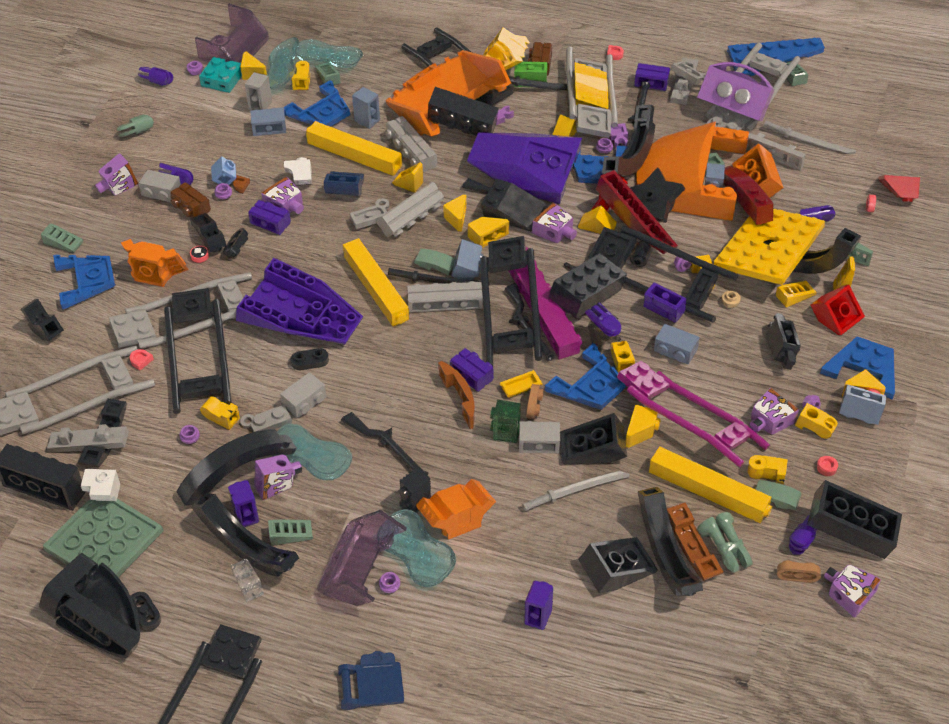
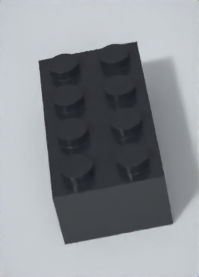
[427,87,499,136]
[548,253,627,318]
[0,444,86,511]
[807,480,902,559]

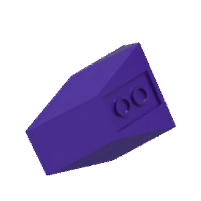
[467,133,582,204]
[236,258,363,344]

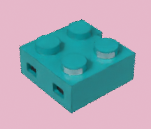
[199,57,242,93]

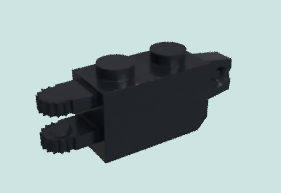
[766,313,801,370]

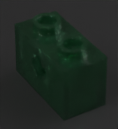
[490,400,521,443]

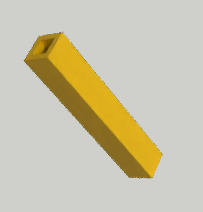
[306,121,402,176]
[343,238,409,326]
[649,446,772,523]

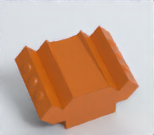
[121,239,188,287]
[416,479,496,540]

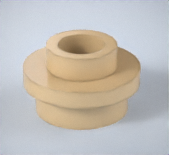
[722,291,741,308]

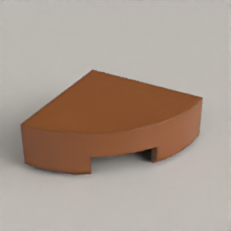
[233,175,250,194]

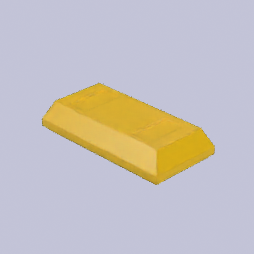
[499,370,543,398]

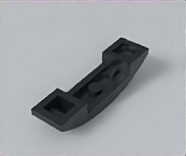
[78,398,127,468]

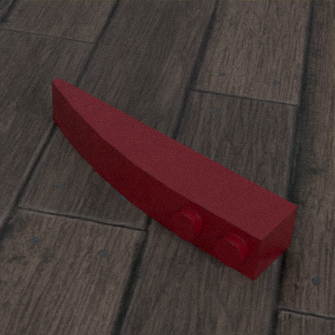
[723,166,774,225]
[596,170,678,254]

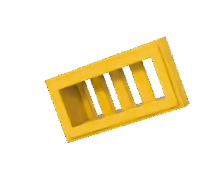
[833,256,855,290]
[775,281,817,307]

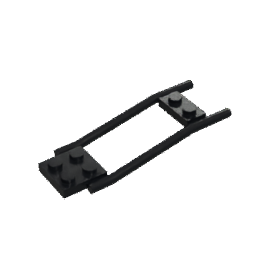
[401,27,513,105]
[588,226,738,323]
[480,236,542,366]
[164,288,232,414]
[158,624,262,724]

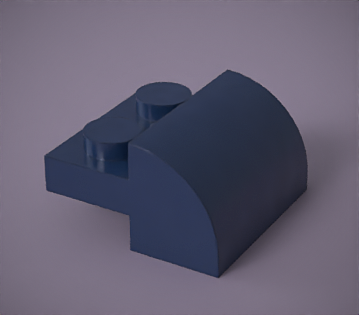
[324,171,364,196]

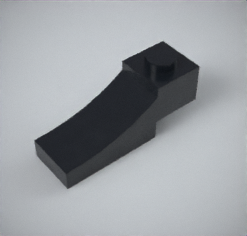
[189,213,227,252]

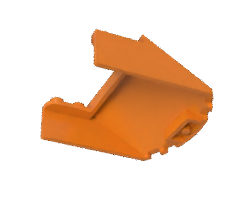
[386,50,511,136]
[636,121,749,221]

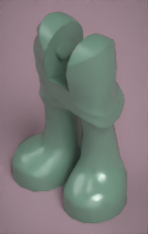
[697,512,753,573]

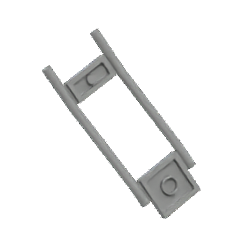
[705,43,800,133]
[566,46,618,138]
[109,272,252,349]
[0,346,155,435]

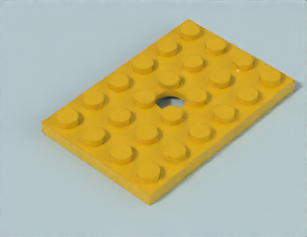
[714,209,825,285]

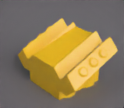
[483,28,529,71]
[574,62,608,109]

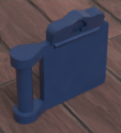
[338,651,404,710]

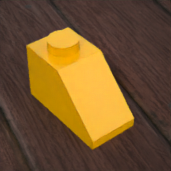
[468,217,509,248]
[626,405,661,448]

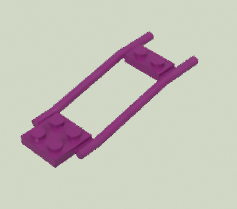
[617,361,771,468]

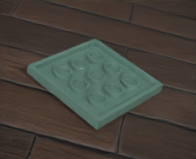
[43,499,164,578]

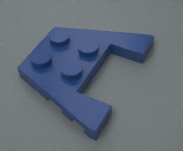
[284,80,350,127]
[573,146,628,184]
[53,255,115,310]
[820,336,895,400]
[545,343,626,410]

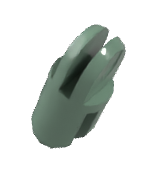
[117,114,154,137]

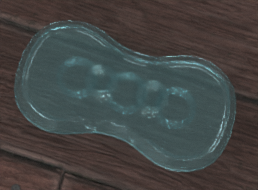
[267,37,300,90]
[293,39,363,68]
[271,424,353,480]
[377,509,456,587]

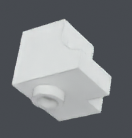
[284,158,312,185]
[81,469,120,501]

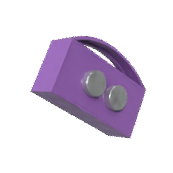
[697,62,775,121]

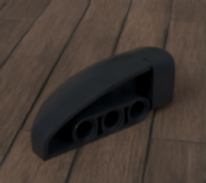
[39,553,140,658]

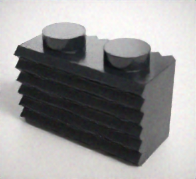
[398,467,431,515]

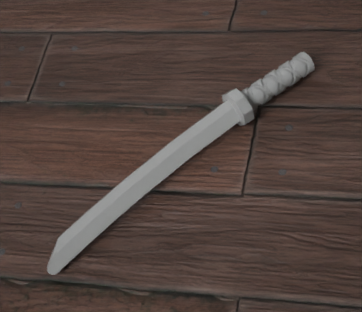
[764,121,856,154]
[522,471,630,511]

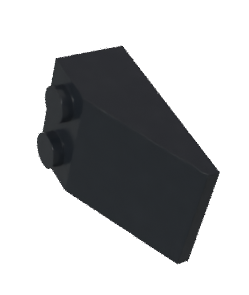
[481,179,546,232]
[560,413,627,464]
[578,537,658,593]

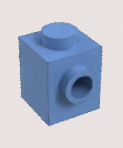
[211,156,236,185]

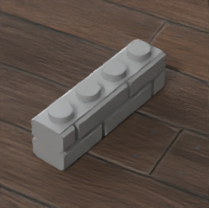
[385,116,438,172]
[376,182,444,238]
[407,281,483,312]

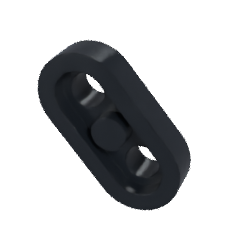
[223,228,249,258]
[290,348,329,371]
[131,592,161,630]

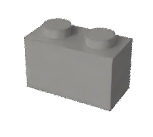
[245,72,272,110]
[139,170,181,202]
[280,372,327,419]
[519,421,560,454]

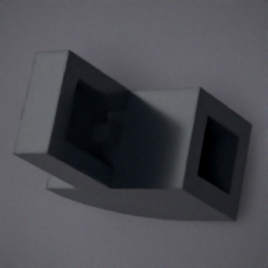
[20,299,64,341]

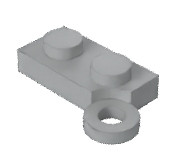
[670,61,706,85]
[350,198,389,229]
[240,405,292,432]

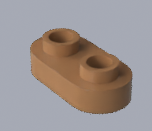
[526,384,544,420]
[777,560,821,583]

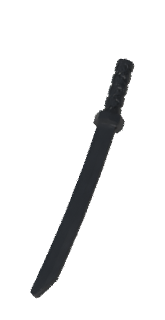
[508,76,568,91]
[388,268,490,285]

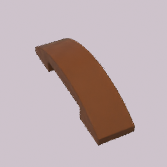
[438,361,475,429]
[667,502,723,581]

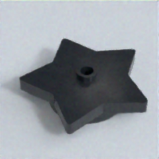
[630,168,685,223]

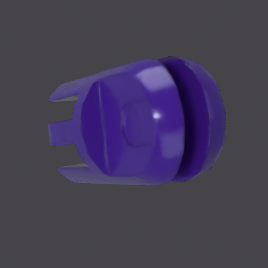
[138,67,174,85]
[158,163,194,185]
[799,205,836,222]
[585,302,622,337]
[789,515,817,555]

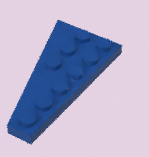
[727,37,825,76]

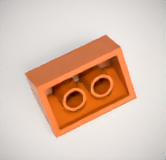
[732,144,784,198]

